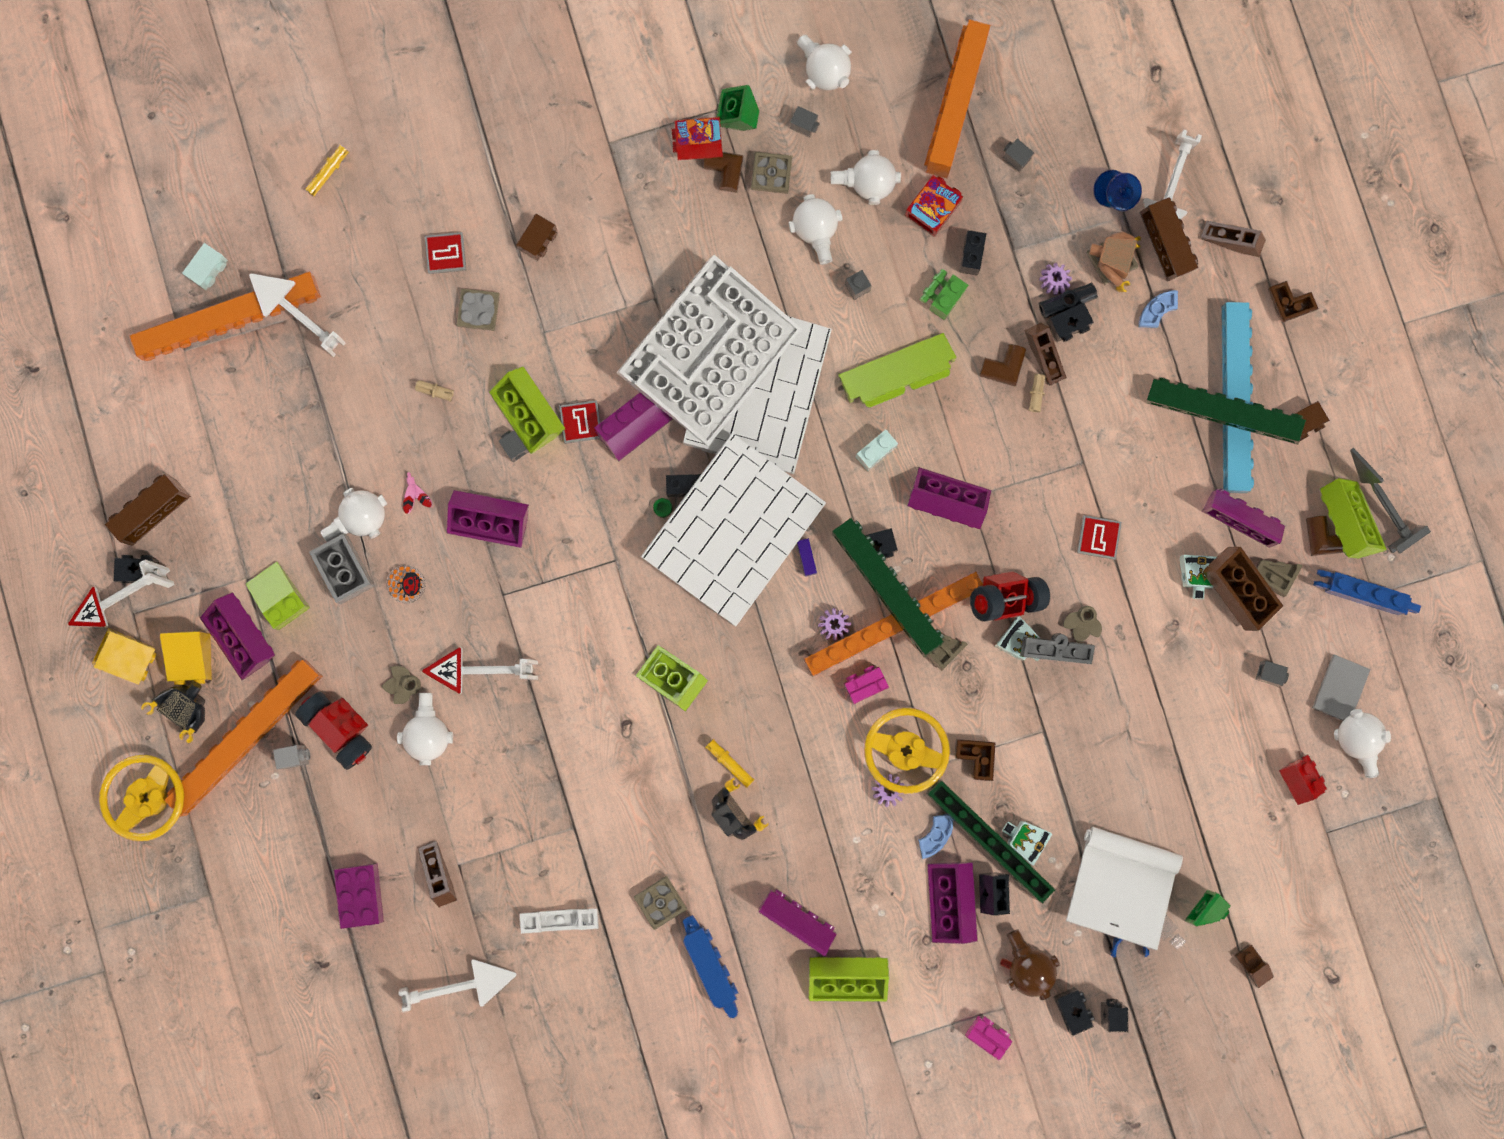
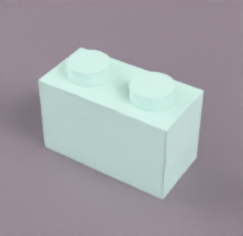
[182,243,228,290]
[856,429,898,471]

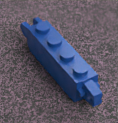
[1313,570,1421,615]
[683,915,739,1019]

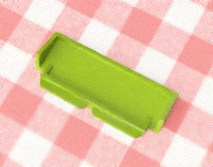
[838,333,957,408]

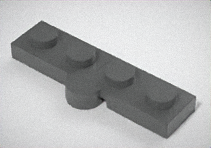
[1020,633,1095,664]

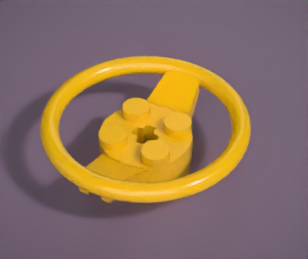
[864,708,950,794]
[99,755,184,841]

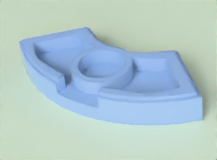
[1138,290,1178,328]
[918,814,953,859]

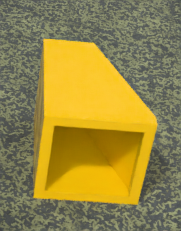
[92,628,157,685]
[160,631,212,685]

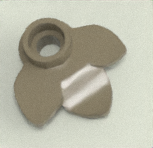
[1063,606,1102,643]
[382,666,421,704]

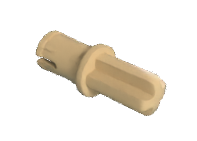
[1029,374,1045,412]
[415,380,454,402]

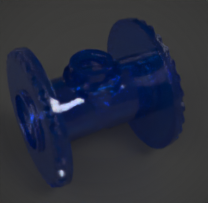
[1093,170,1142,211]

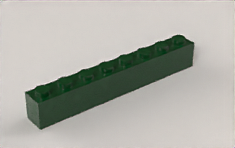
[1147,377,1306,445]
[832,518,944,658]
[926,780,1056,904]

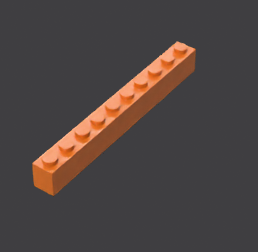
[129,271,321,361]
[804,572,983,677]
[164,659,323,817]

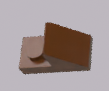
[1234,944,1274,988]

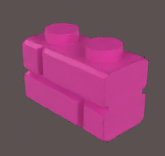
[844,665,889,704]
[965,1016,1013,1061]

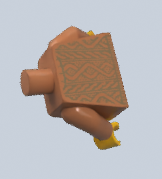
[1089,232,1141,292]

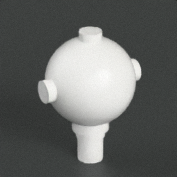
[797,35,852,90]
[831,150,901,205]
[789,194,842,265]
[320,488,388,542]
[397,693,453,765]
[1334,709,1391,778]

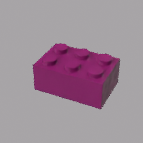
[334,863,384,929]

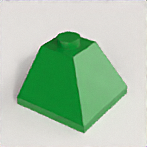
[716,85,760,131]
[1184,890,1231,927]

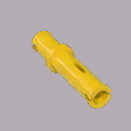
[305,145,349,197]
[705,739,755,788]

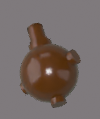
[1006,929,1060,1001]

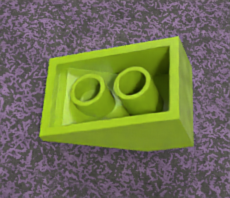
[246,562,310,630]
[636,645,708,712]

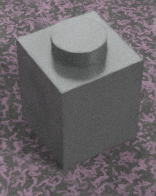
[790,106,820,138]
[1003,138,1034,172]
[845,270,872,300]
[499,431,529,463]
[1255,661,1289,687]

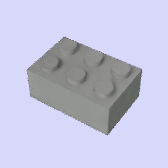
[309,534,375,604]

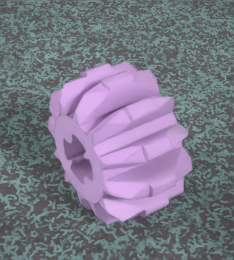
[1039,262,1072,296]
[818,608,851,641]
[872,774,904,807]

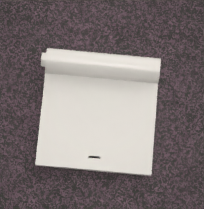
[1066,827,1183,950]

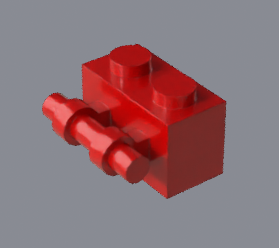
[1279,754,1327,805]

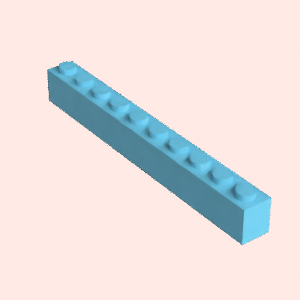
[1222,302,1254,493]

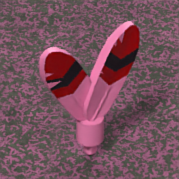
[403,472,432,514]

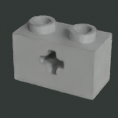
[273,745,311,769]

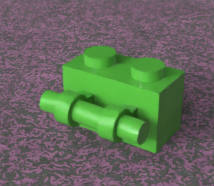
[920,269,969,321]

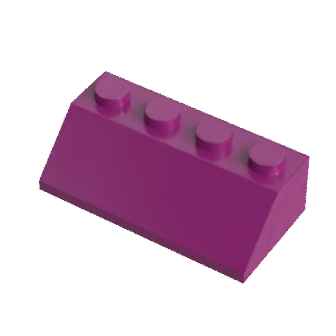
[594,393,673,461]
[907,467,992,529]
[1202,489,1285,548]
[447,490,529,548]
[200,592,275,680]
[927,862,978,944]
[758,889,837,956]

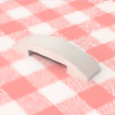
[520,909,599,934]

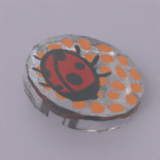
[387,565,426,604]

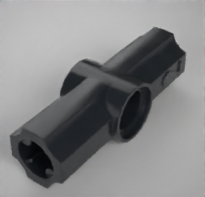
[1039,283,1098,319]

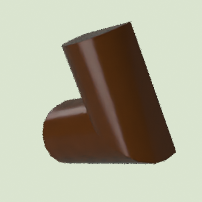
[703,152,744,193]
[1268,281,1319,323]
[979,344,1026,387]
[1306,516,1344,556]
[955,739,996,781]

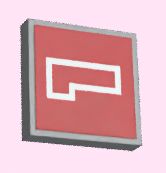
[425,232,467,274]
[559,400,600,444]
[1077,515,1122,560]

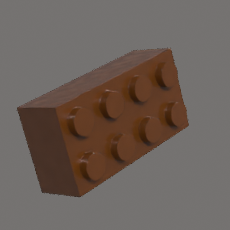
[1140,197,1199,282]
[105,474,191,546]
[1202,546,1283,631]

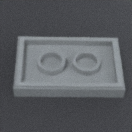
[1312,655,1371,721]

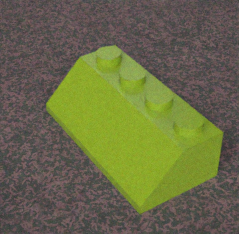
[489,366,565,454]
[1320,478,1387,559]
[809,957,889,1002]

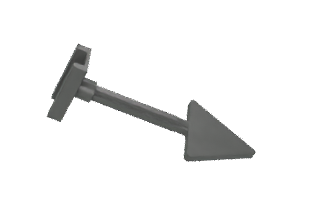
[1350,448,1431,554]

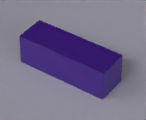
[797,538,817,577]

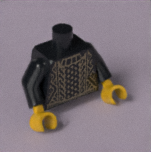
[141,681,205,743]
[711,778,769,840]

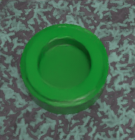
[653,498,673,518]

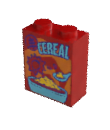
[672,117,723,160]
[905,175,963,237]

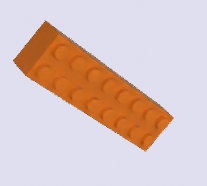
[924,19,991,178]

